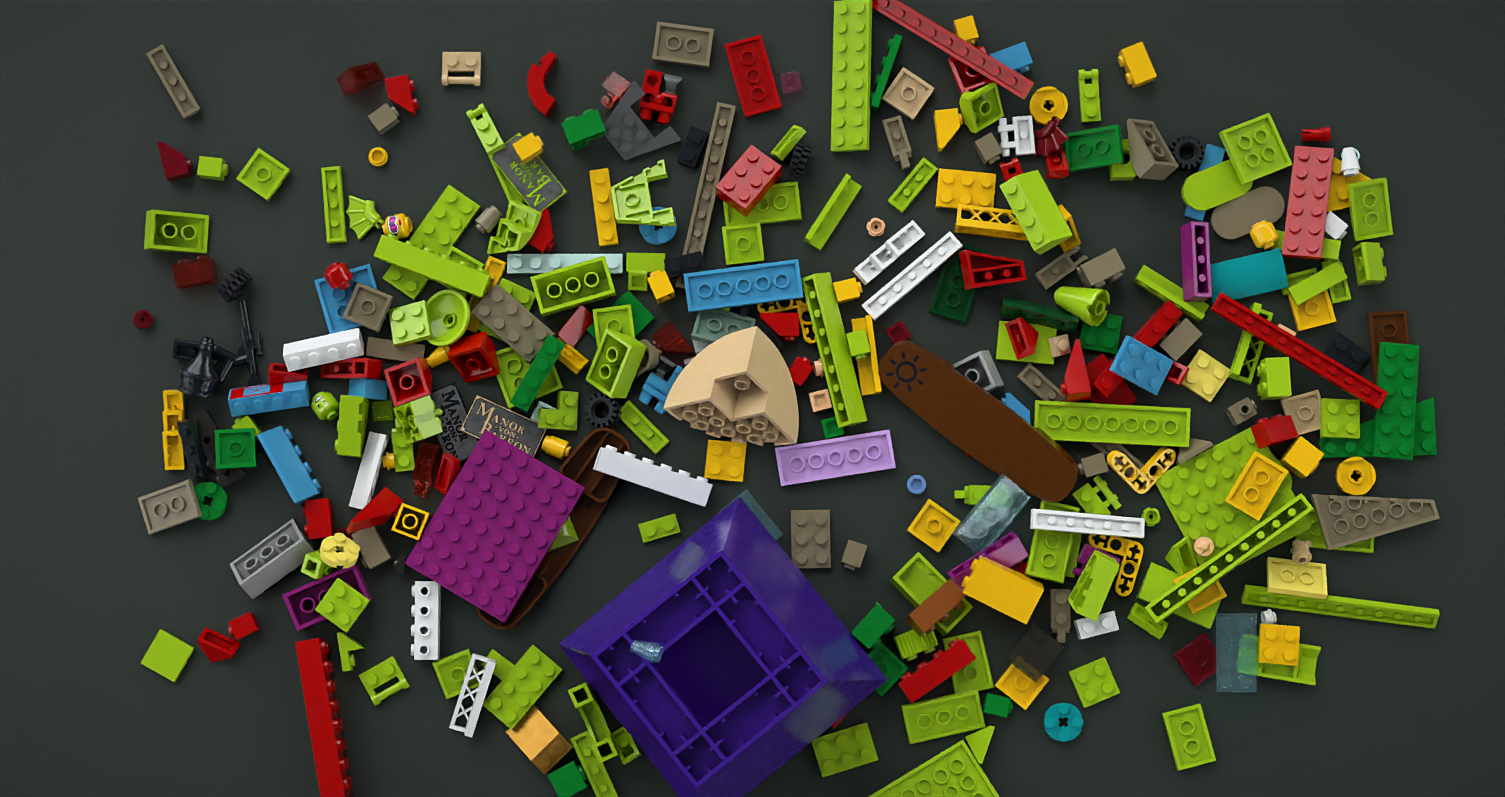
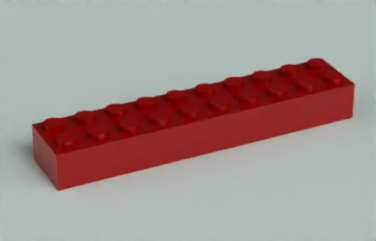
[295,638,354,797]

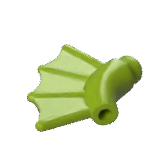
[346,195,385,240]

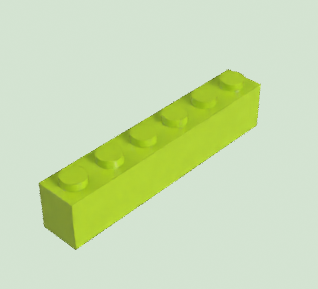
[374,233,492,299]

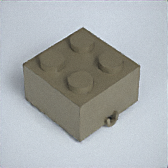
[1076,248,1126,289]

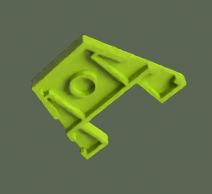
[611,159,676,226]

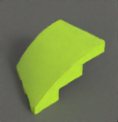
[487,200,542,254]

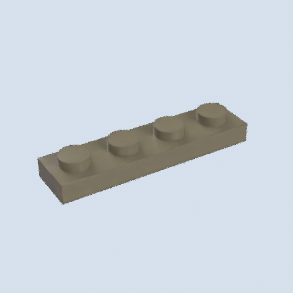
[146,44,201,120]

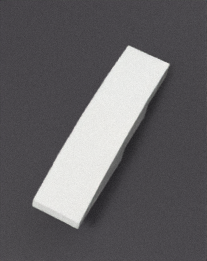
[853,220,925,285]

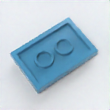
[1109,335,1174,395]

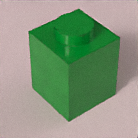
[982,693,1013,718]

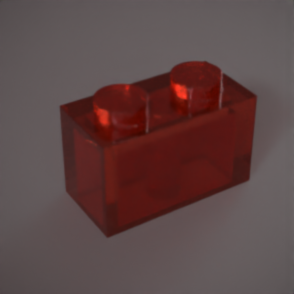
[172,255,218,289]

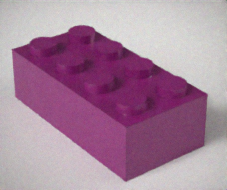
[282,564,373,631]

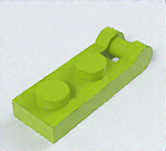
[1078,69,1101,123]
[466,103,506,156]

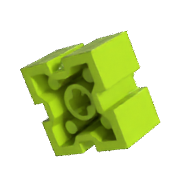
[393,395,443,445]

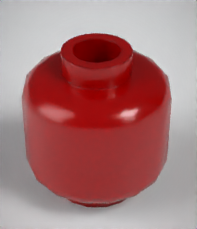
[324,261,353,291]

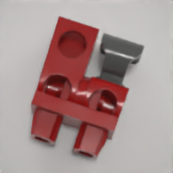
[639,69,682,125]

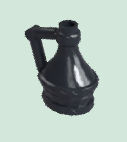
[178,336,237,398]

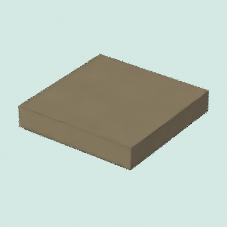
[343,282,394,333]

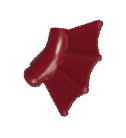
[1033,116,1069,158]

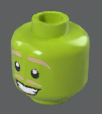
[311,391,339,420]

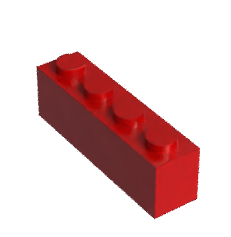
[899,638,977,703]

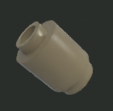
[475,205,503,234]

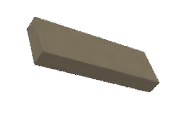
[365,337,426,362]

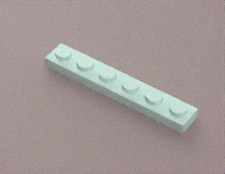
[507,254,623,274]

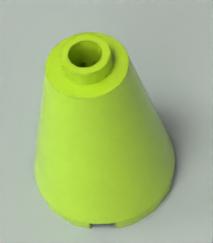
[1054,286,1110,326]

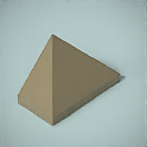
[1175,438,1213,465]

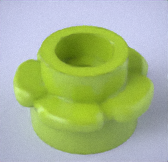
[1141,507,1161,527]

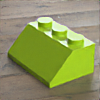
[585,328,647,398]

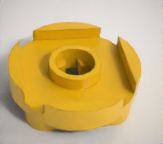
[1029,86,1068,125]
[1335,457,1376,496]

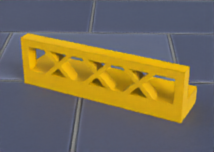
[954,204,1028,241]
[851,315,881,396]

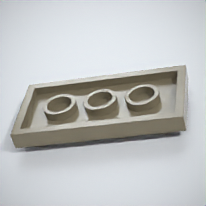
[471,283,555,363]

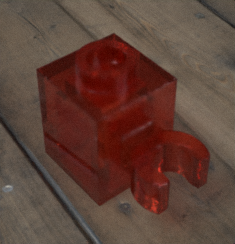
[600,71,631,110]

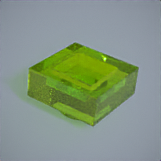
[372,400,394,422]

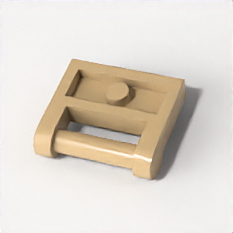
[442,52,481,86]

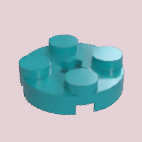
[1043,702,1083,742]

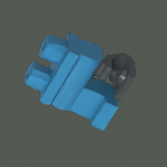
[639,355,683,414]

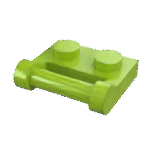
[358,656,410,706]

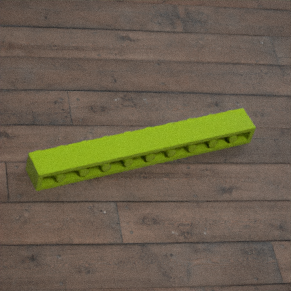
[1143,493,1314,627]

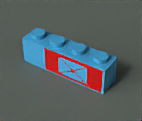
[228,380,310,417]

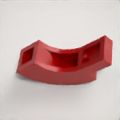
[527,51,557,118]

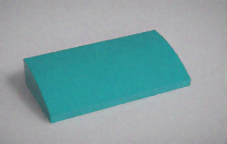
[1210,248,1288,305]

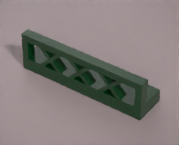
[1000,296,1079,333]

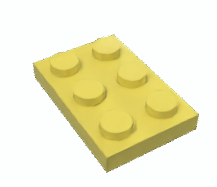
[1266,557,1328,599]

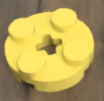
[320,533,360,568]

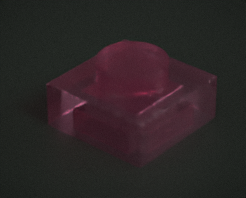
[779,71,802,94]

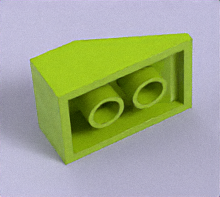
[144,210,209,254]

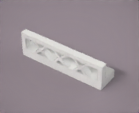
[349,432,389,509]
[449,653,496,737]

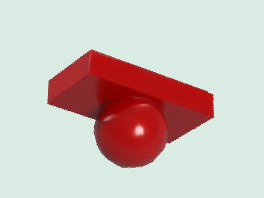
[434,452,462,496]

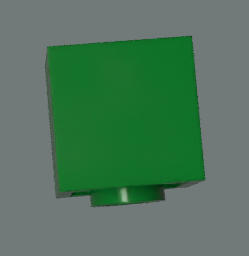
[547,760,589,797]

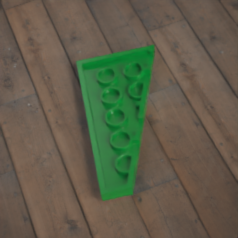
[1318,397,1437,458]

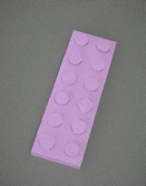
[775,430,896,486]

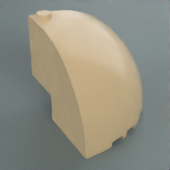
[663,326,799,446]

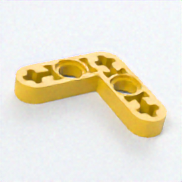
[757,289,817,344]
[1107,446,1176,494]
[1088,534,1144,596]

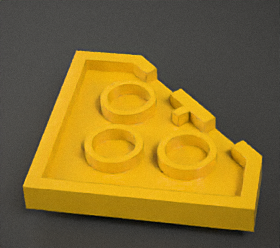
[1327,157,1371,212]

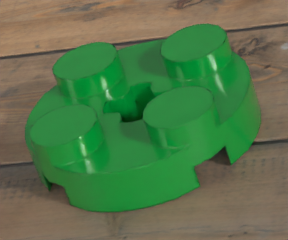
[194,482,229,521]

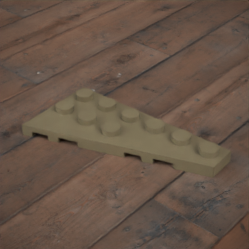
[1310,494,1440,551]

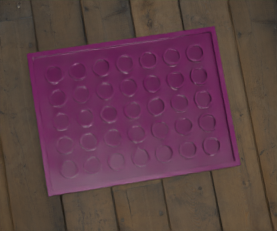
[405,429,586,623]

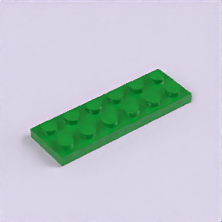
[1372,342,1419,461]

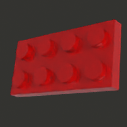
[724,34,782,118]

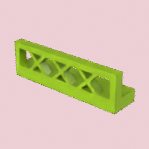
[804,173,862,251]
[1133,265,1209,322]
[1228,302,1273,385]

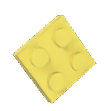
[1181,349,1230,403]

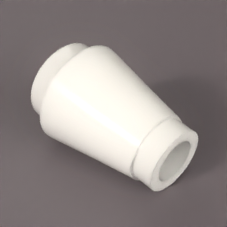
[1341,147,1360,177]

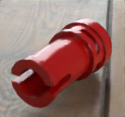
[1301,127,1331,142]

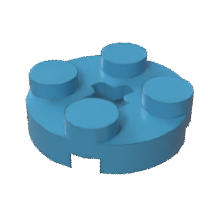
[639,206,677,246]

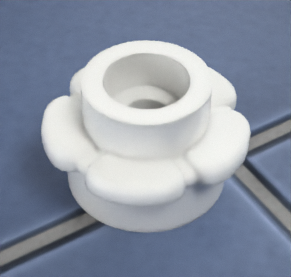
[1261,609,1277,624]

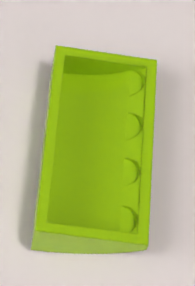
[889,552,973,636]
[1136,562,1221,629]

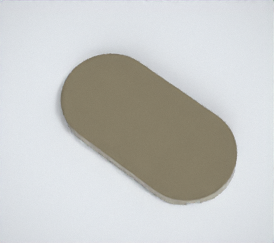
[1210,186,1285,240]

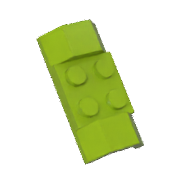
[1237,634,1321,686]

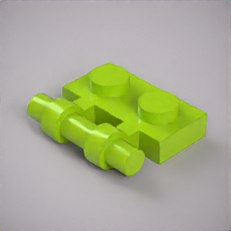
[1072,475,1122,515]

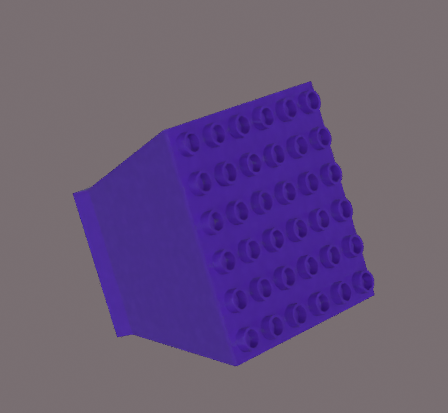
[558,496,888,797]

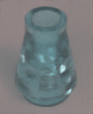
[631,640,664,663]

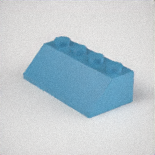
[257,426,321,505]

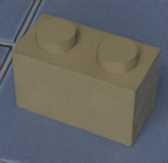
[1156,318,1202,361]
[352,526,393,570]

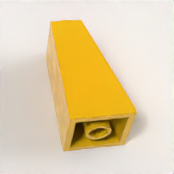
[961,555,1044,624]

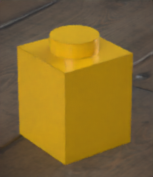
[953,15,979,45]
[512,132,544,164]
[833,278,863,304]

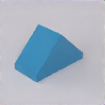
[349,378,388,401]

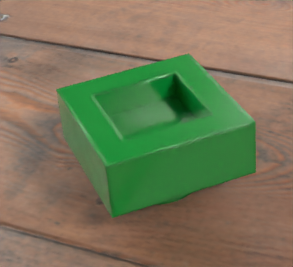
[821,417,844,439]

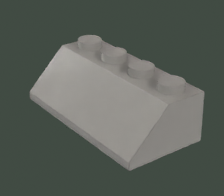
[230,519,315,599]

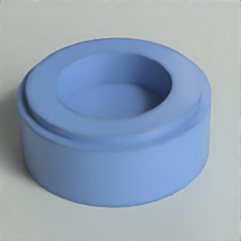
[906,475,926,495]

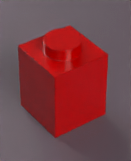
[789,356,814,388]
[228,612,261,640]

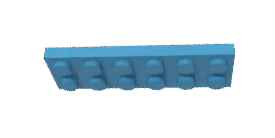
[683,259,803,313]

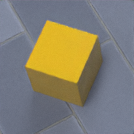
[1279,436,1324,479]
[391,503,433,541]

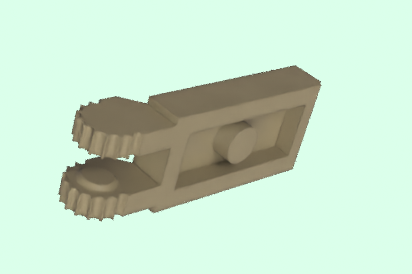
[1035,245,1088,290]

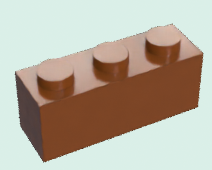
[904,578,966,636]

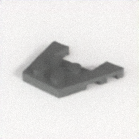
[604,80,681,160]

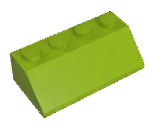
[999,170,1074,255]
[530,256,617,317]

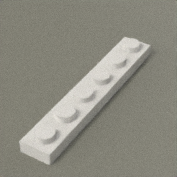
[862,232,963,321]
[1030,509,1145,539]

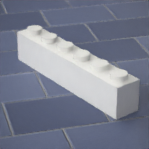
[593,445,712,507]

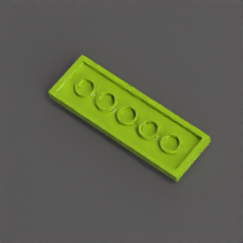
[383,185,481,301]

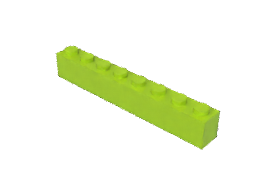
[801,272,867,428]

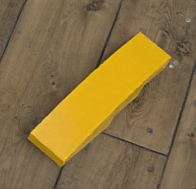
[162,390,185,470]

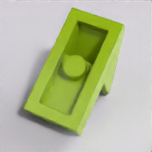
[337,632,365,672]
[612,726,642,765]

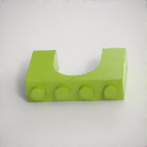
[568,682,619,763]

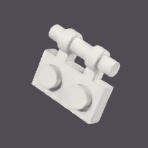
[998,115,1035,157]

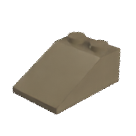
[1127,118,1179,180]

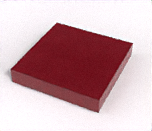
[1172,632,1228,687]

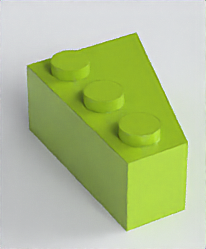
[334,395,369,458]
[1067,550,1119,622]

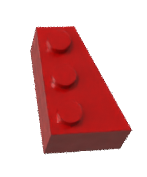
[959,250,1027,290]

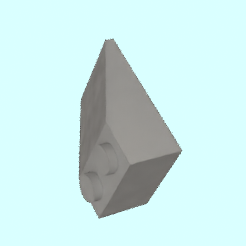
[953,350,1004,392]

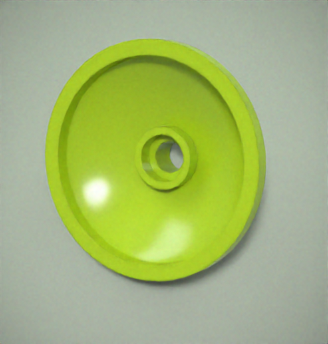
[426,290,470,347]

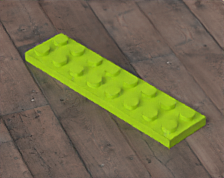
[831,0,872,152]
[1034,400,1191,448]

